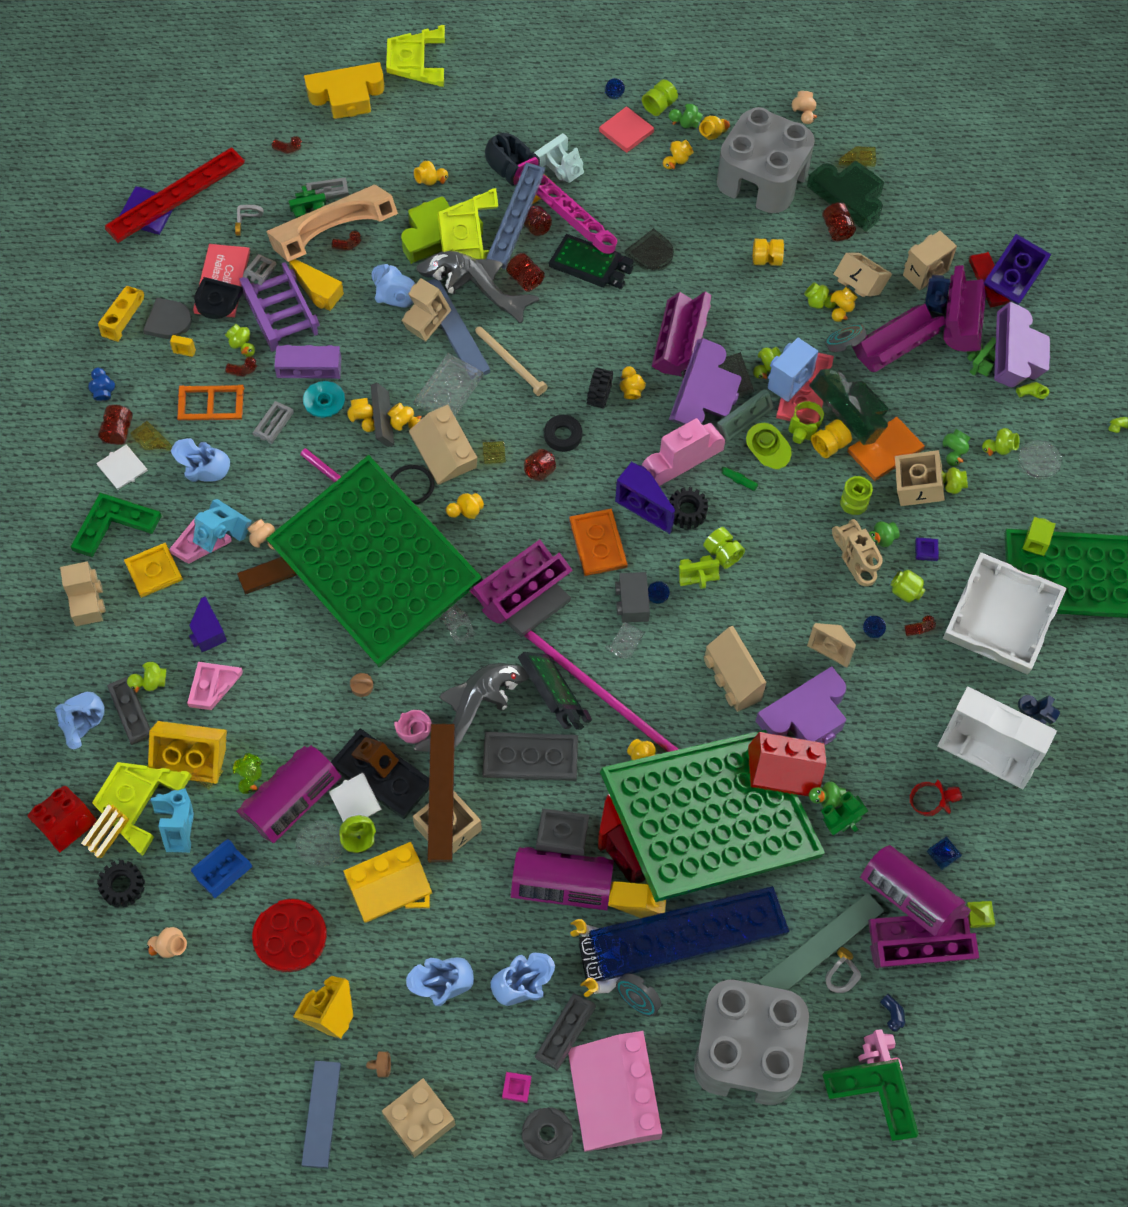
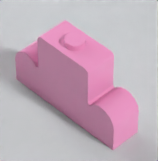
[642,418,725,486]

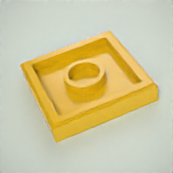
[124,542,183,598]

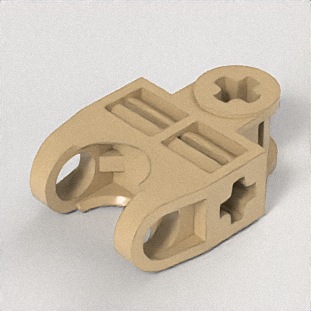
[832,519,882,586]

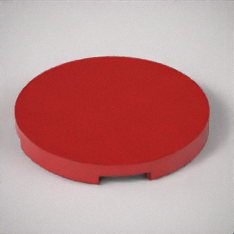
[252,899,327,972]

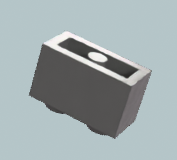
[615,572,650,623]

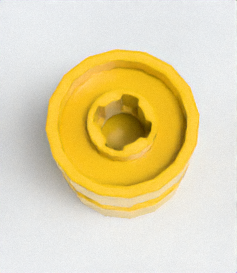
[753,238,784,266]
[811,419,852,458]

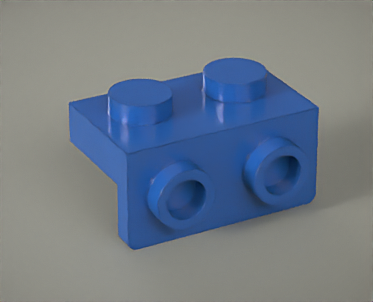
[191,839,253,898]

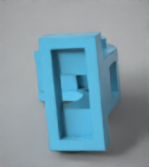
[193,499,252,553]
[151,788,194,853]

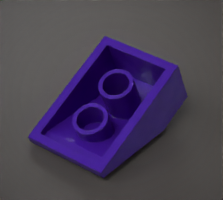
[984,234,1051,305]
[615,461,675,534]

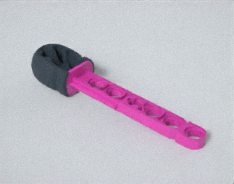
[485,133,617,254]

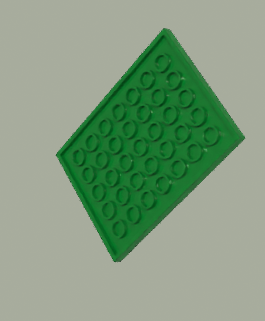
[266,455,483,667]
[600,730,825,902]

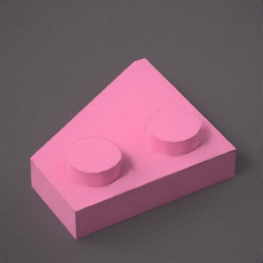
[169,518,232,564]
[187,662,243,710]

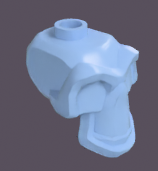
[371,264,415,308]
[171,438,230,482]
[55,692,105,749]
[490,953,555,1006]
[406,958,474,1006]

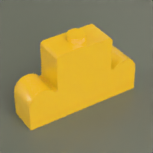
[304,62,385,119]

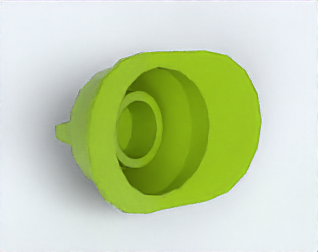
[746,422,792,469]

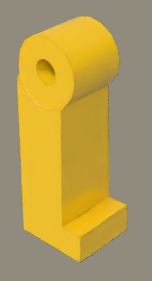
[98,286,144,342]

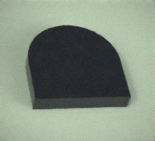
[194,277,243,319]

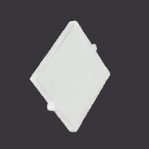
[96,444,148,490]
[329,773,382,822]

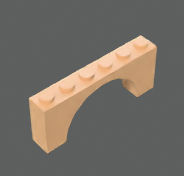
[266,184,398,262]

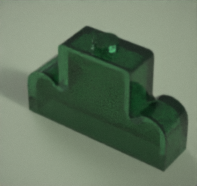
[807,161,884,232]
[809,368,889,445]

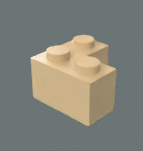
[402,278,451,341]
[60,561,106,626]

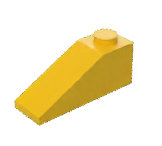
[289,259,344,311]

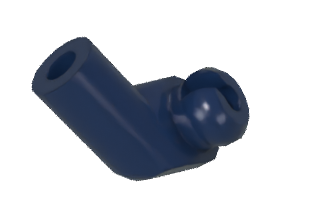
[880,993,905,1032]

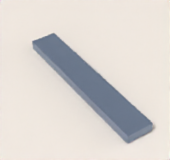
[486,162,545,269]
[427,278,490,381]

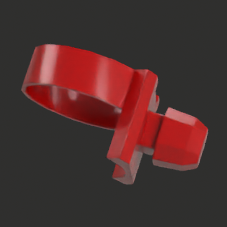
[910,779,963,816]

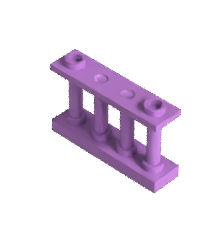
[239,262,320,352]

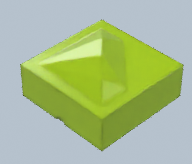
[966,901,995,928]

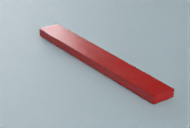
[105,147,245,243]

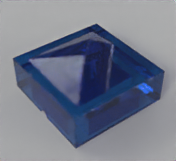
[927,836,962,870]

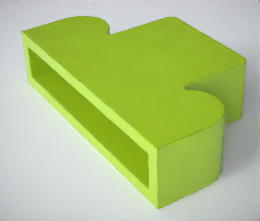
[401,197,483,264]

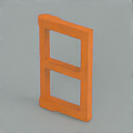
[177,385,244,420]

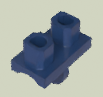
[924,275,950,314]
[1018,695,1060,725]

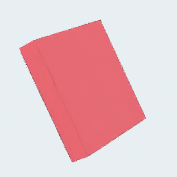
[599,106,654,153]

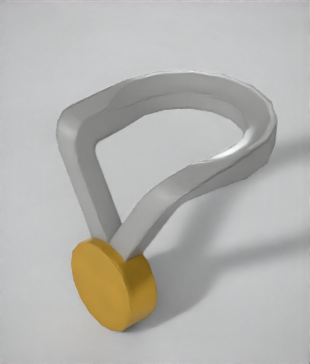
[235,205,264,236]
[825,947,861,993]

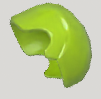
[339,815,376,853]

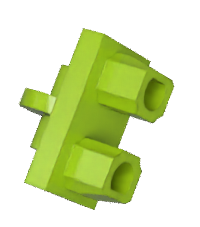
[679,555,720,589]

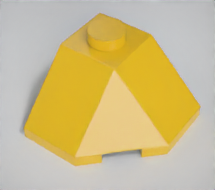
[293,976,353,1039]

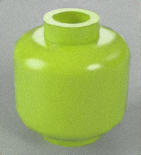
[890,569,925,603]

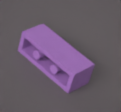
[274,345,342,379]

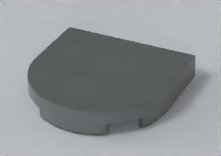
[143,298,192,339]

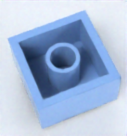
[768,338,818,402]

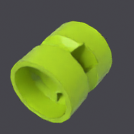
[642,79,678,116]
[840,476,873,515]
[703,527,745,569]

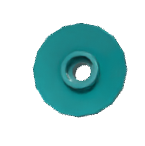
[303,381,345,418]

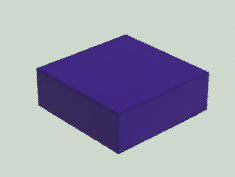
[915,537,939,561]

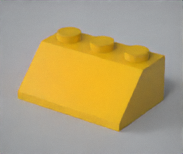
[148,721,227,784]
[343,842,432,923]

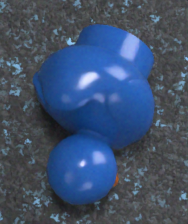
[88,368,115,401]

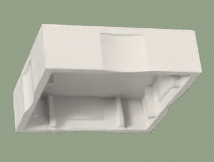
[943,553,1066,675]
[938,686,1057,789]

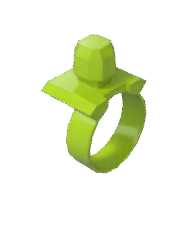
[788,401,824,444]

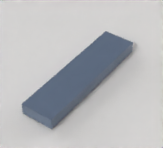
[302,1061,341,1169]

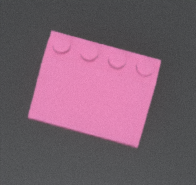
[568,1031,662,1152]

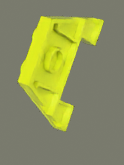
[386,25,445,87]
[437,188,502,269]
[92,762,192,856]

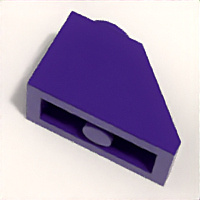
[189,596,227,653]

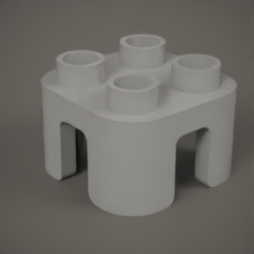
[717,107,815,213]
[694,980,809,1105]

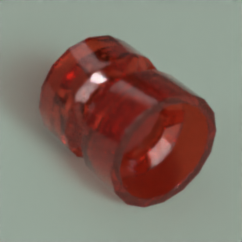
[822,203,856,242]
[506,253,545,292]
[98,405,133,445]

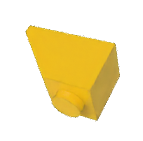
[608,881,666,920]

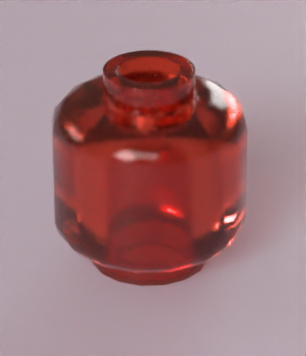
[524,205,552,236]
[524,449,556,481]

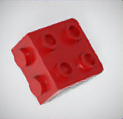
[28,786,97,853]

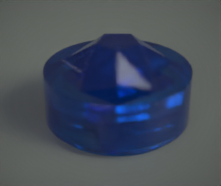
[605,78,625,99]
[648,581,670,604]
[863,616,886,639]

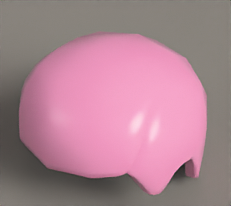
[394,710,432,744]

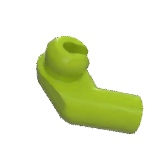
[1016,382,1049,399]
[1108,417,1128,433]

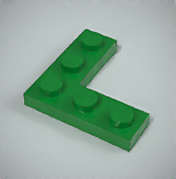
[71,493,162,558]
[822,1059,919,1141]

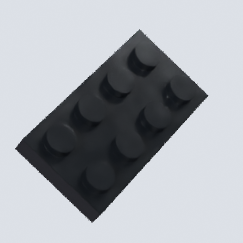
[331,728,429,819]

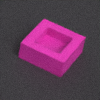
[502,1072,532,1103]

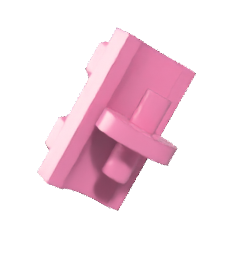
[858,1029,903,1071]

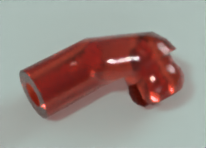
[272,136,302,154]
[332,231,361,251]
[225,357,257,377]
[904,615,936,636]

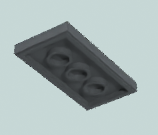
[483,732,578,781]

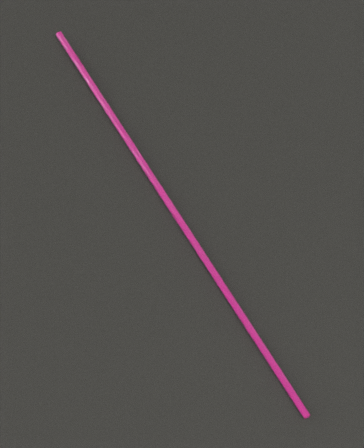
[300,448,679,752]

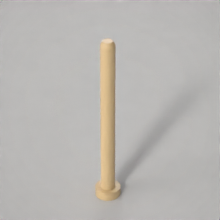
[475,327,548,396]

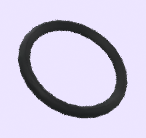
[390,465,435,504]

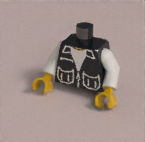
[570,919,638,997]

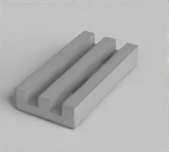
[306,178,349,200]
[243,254,277,286]
[253,401,294,444]

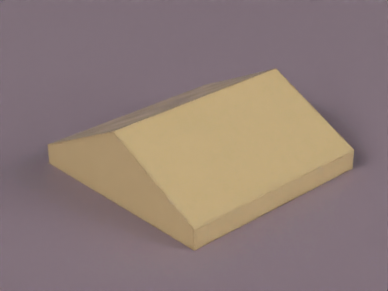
[807,623,856,667]

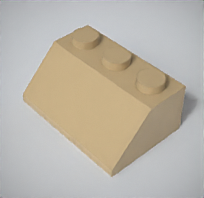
[409,405,477,485]
[704,626,766,712]

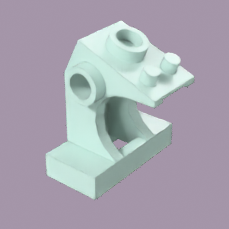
[534,133,584,183]

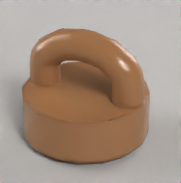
[350,673,373,697]
[366,1052,391,1078]

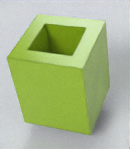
[1022,517,1056,556]

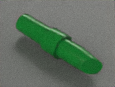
[722,466,758,491]

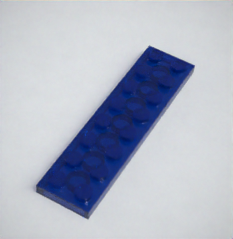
[589,886,790,981]

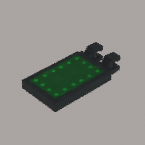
[549,234,634,290]
[517,652,592,730]

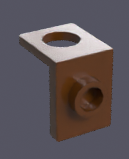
[351,737,399,778]

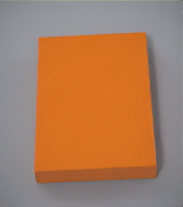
[847,417,925,481]
[569,508,628,576]

